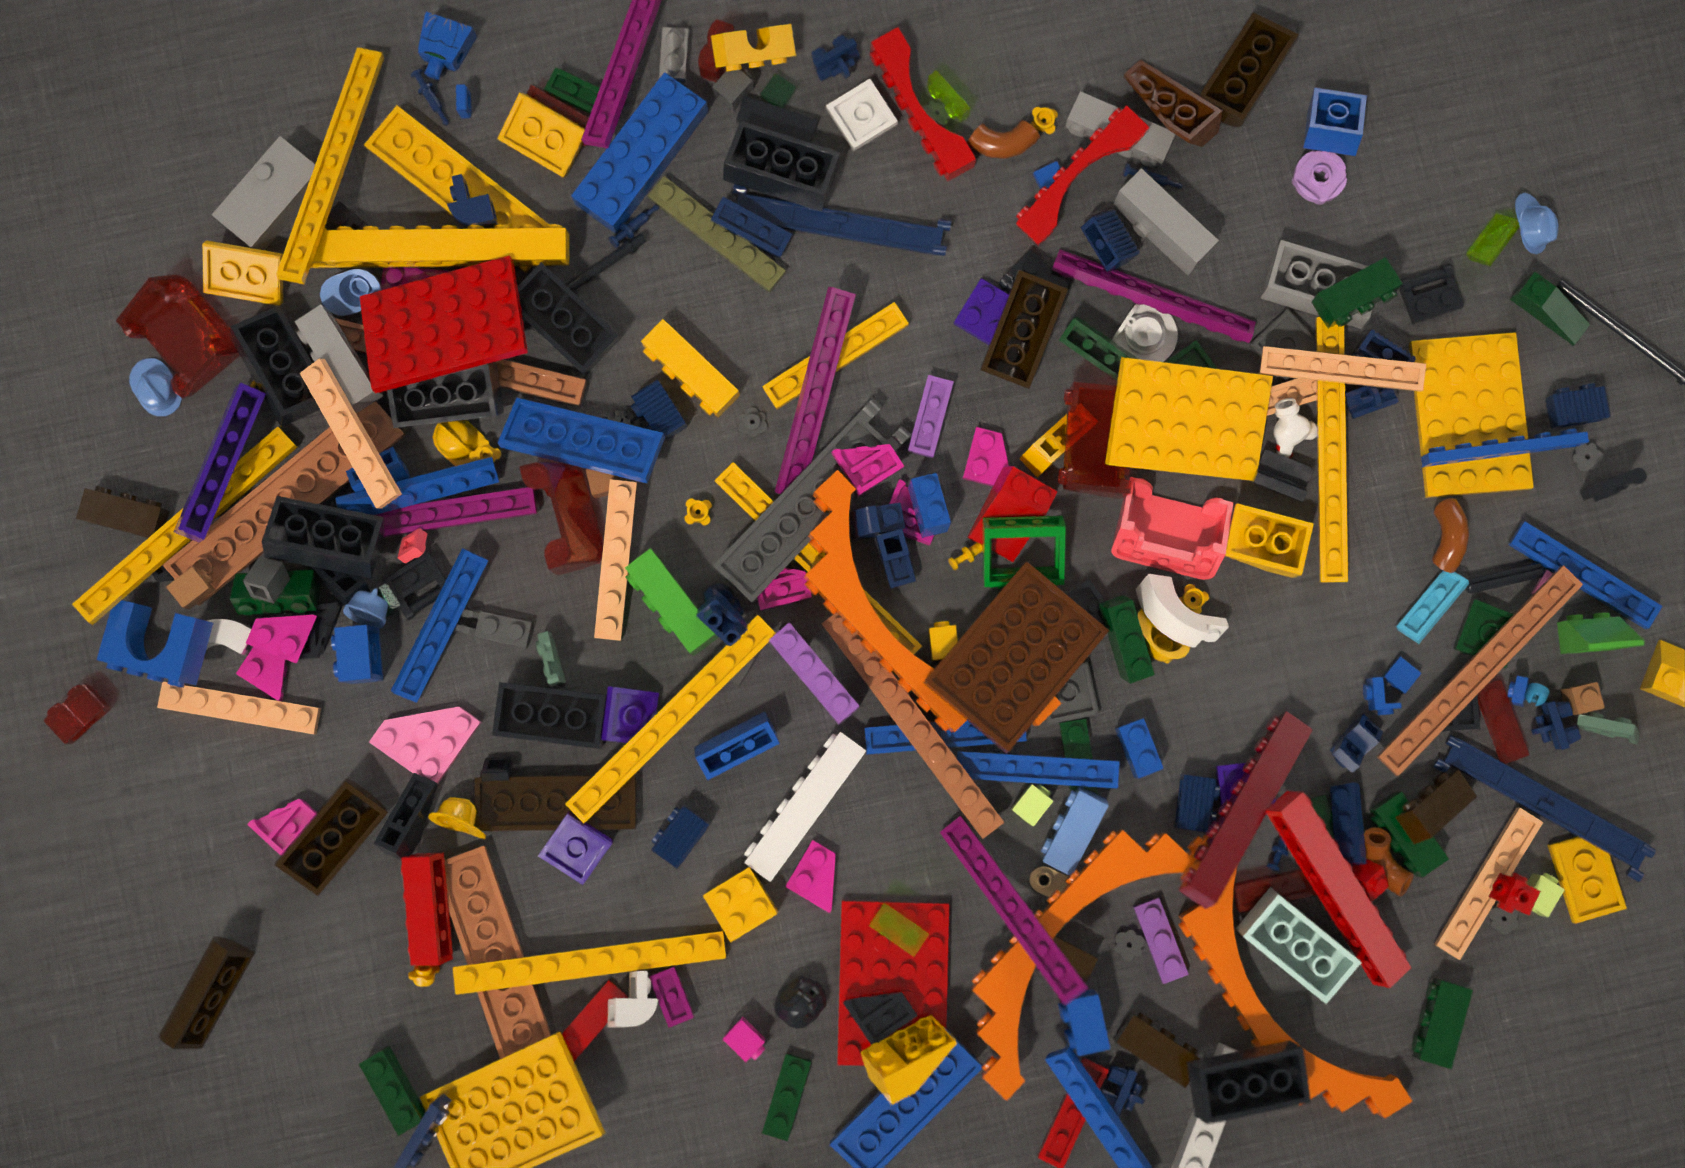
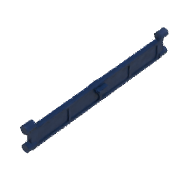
[733,184,952,256]
[1433,735,1656,882]

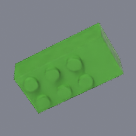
[625,548,719,656]

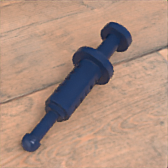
[410,69,449,126]
[1123,163,1183,189]
[608,204,659,248]
[1266,836,1289,872]

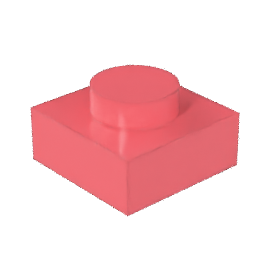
[397,528,428,564]

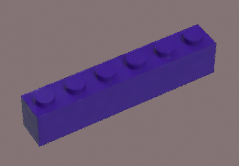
[174,382,266,542]

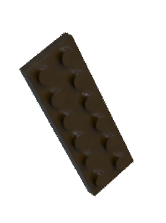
[475,775,637,831]

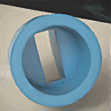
[1525,683,1550,706]

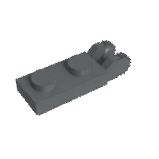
[454,609,533,648]

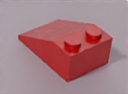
[967,466,1058,562]

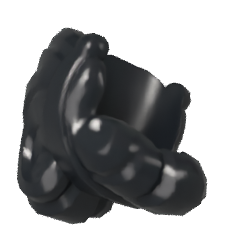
[774,976,827,1029]

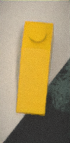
[1019,403,1097,478]

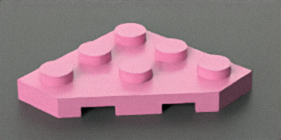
[369,707,482,784]

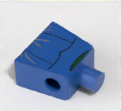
[418,12,477,80]

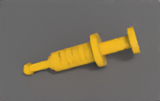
[948,543,983,570]

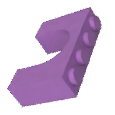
[769,623,860,725]

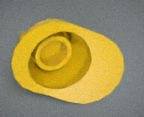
[433,420,488,466]
[1137,609,1190,664]
[428,797,486,839]

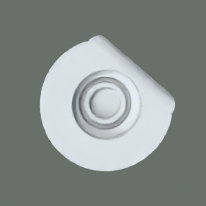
[1112,304,1178,362]

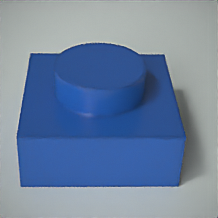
[1508,676,1529,707]

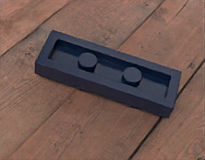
[710,197,792,258]
[1330,782,1367,866]
[394,1094,452,1168]

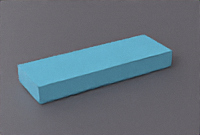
[1396,571,1469,644]

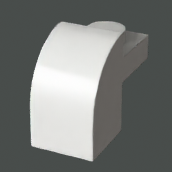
[608,971,658,1027]

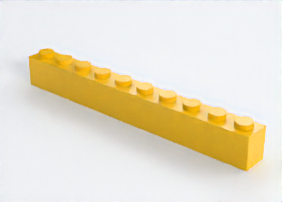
[310,224,569,268]

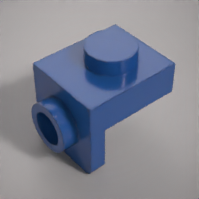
[1363,677,1402,715]

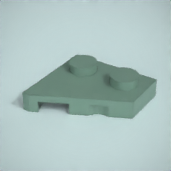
[536,631,566,686]
[1577,712,1640,744]

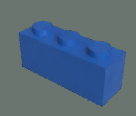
[694,711,780,780]

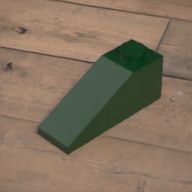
[1509,272,1590,346]

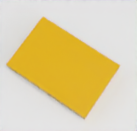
[497,92,585,178]
[203,241,283,306]
[1548,836,1627,924]

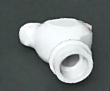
[1273,398,1317,458]

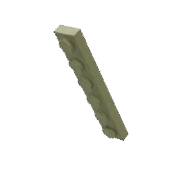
[648,176,786,293]

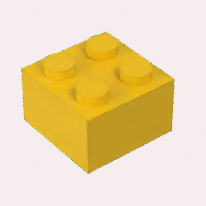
[703,867,778,942]

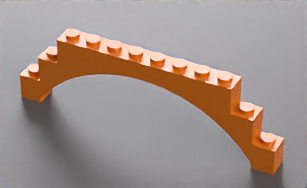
[803,470,1062,732]
[971,829,1208,1101]
[1178,834,1412,1119]

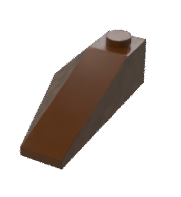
[1124,60,1223,147]

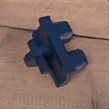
[811,35,861,82]
[1345,386,1399,419]
[1531,701,1581,750]
[1101,1065,1145,1118]

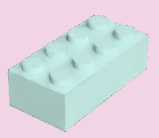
[1236,887,1361,1004]

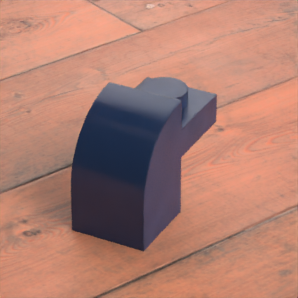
[447,174,498,229]
[849,502,905,542]
[876,529,916,589]
[1330,714,1383,773]

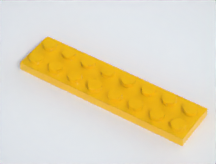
[364,105,550,273]

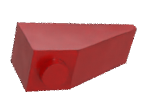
[561,980,629,1061]

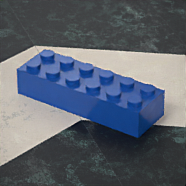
[571,72,709,234]

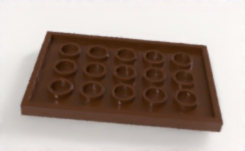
[923,561,1109,754]

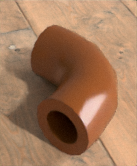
[967,121,1040,159]
[1432,498,1469,573]
[1364,828,1414,897]

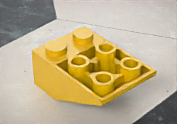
[860,1015,957,1105]

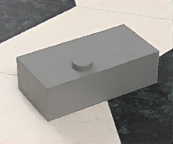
[212,136,315,250]
[1113,168,1219,276]
[1260,240,1372,329]

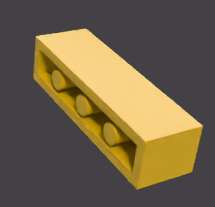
[641,319,740,418]

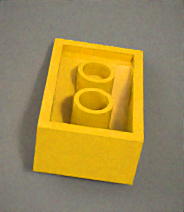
[1225,503,1314,578]

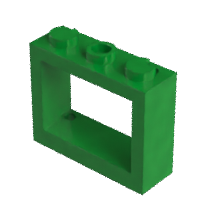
[982,516,1066,589]

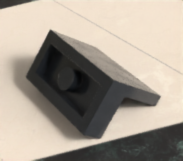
[1253,449,1314,502]

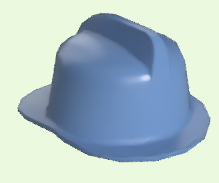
[1515,193,1559,254]
[320,269,381,316]
[129,358,182,416]
[343,588,388,628]

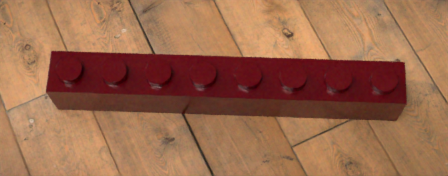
[1179,711,1313,909]

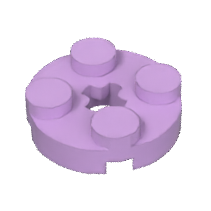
[1292,151,1347,205]

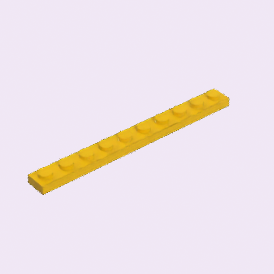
[276,47,384,285]
[1315,317,1348,582]
[72,427,297,625]
[714,462,922,655]
[565,615,776,823]
[453,931,726,995]

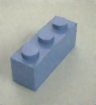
[1040,786,1109,875]

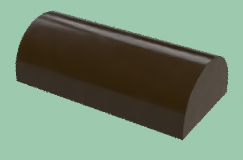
[1199,12,1299,127]
[980,270,1068,389]
[274,778,388,896]
[158,936,255,1049]

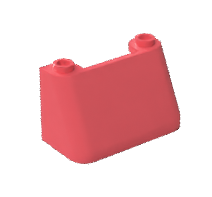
[1111,477,1234,580]

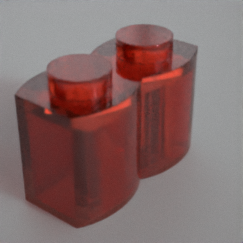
[698,19,735,83]
[44,684,111,745]

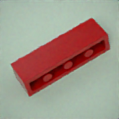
[401,852,453,966]

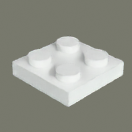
[826,79,898,151]

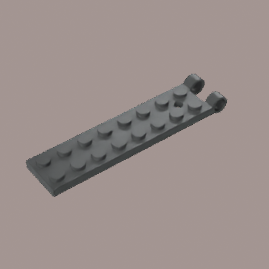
[713,398,912,603]

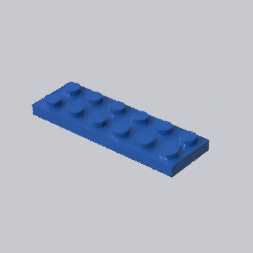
[498,397,665,484]
[830,1027,983,1168]

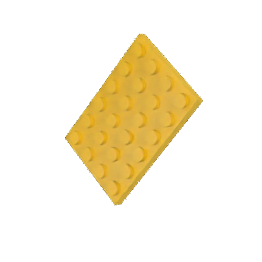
[1409,333,1534,498]
[1105,357,1273,481]
[420,1032,605,1168]

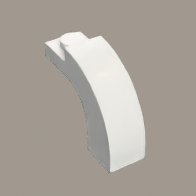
[1136,574,1229,648]
[206,619,253,655]

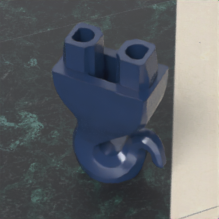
[696,584,748,646]

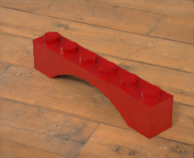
[869,27,976,181]
[1016,105,1150,247]

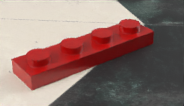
[1037,1057,1109,1168]

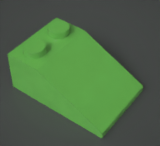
[1557,612,1644,654]

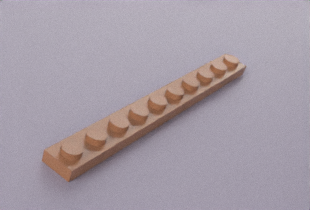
[335,318,587,407]
[1376,566,1583,776]
[822,612,1004,839]

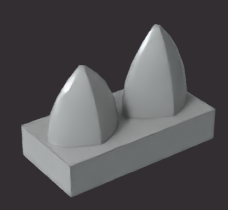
[659,27,689,82]

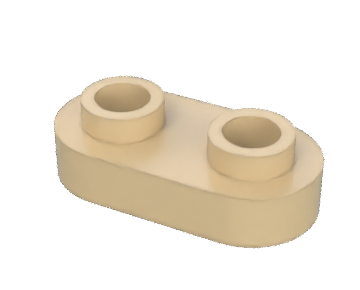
[1029,866,1069,897]

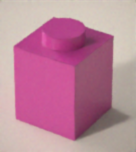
[723,1017,766,1062]

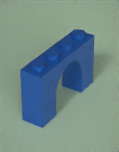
[97,600,214,688]

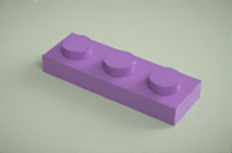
[908,375,954,458]
[1133,897,1189,984]

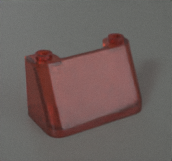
[116,275,240,399]
[1058,382,1131,499]
[519,462,604,576]

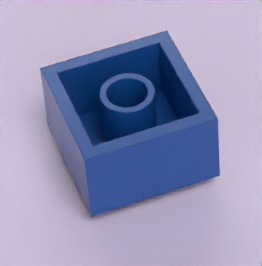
[1303,87,1367,156]
[331,625,383,684]
[1058,989,1110,1056]

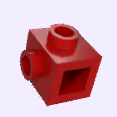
[1488,872,1541,916]

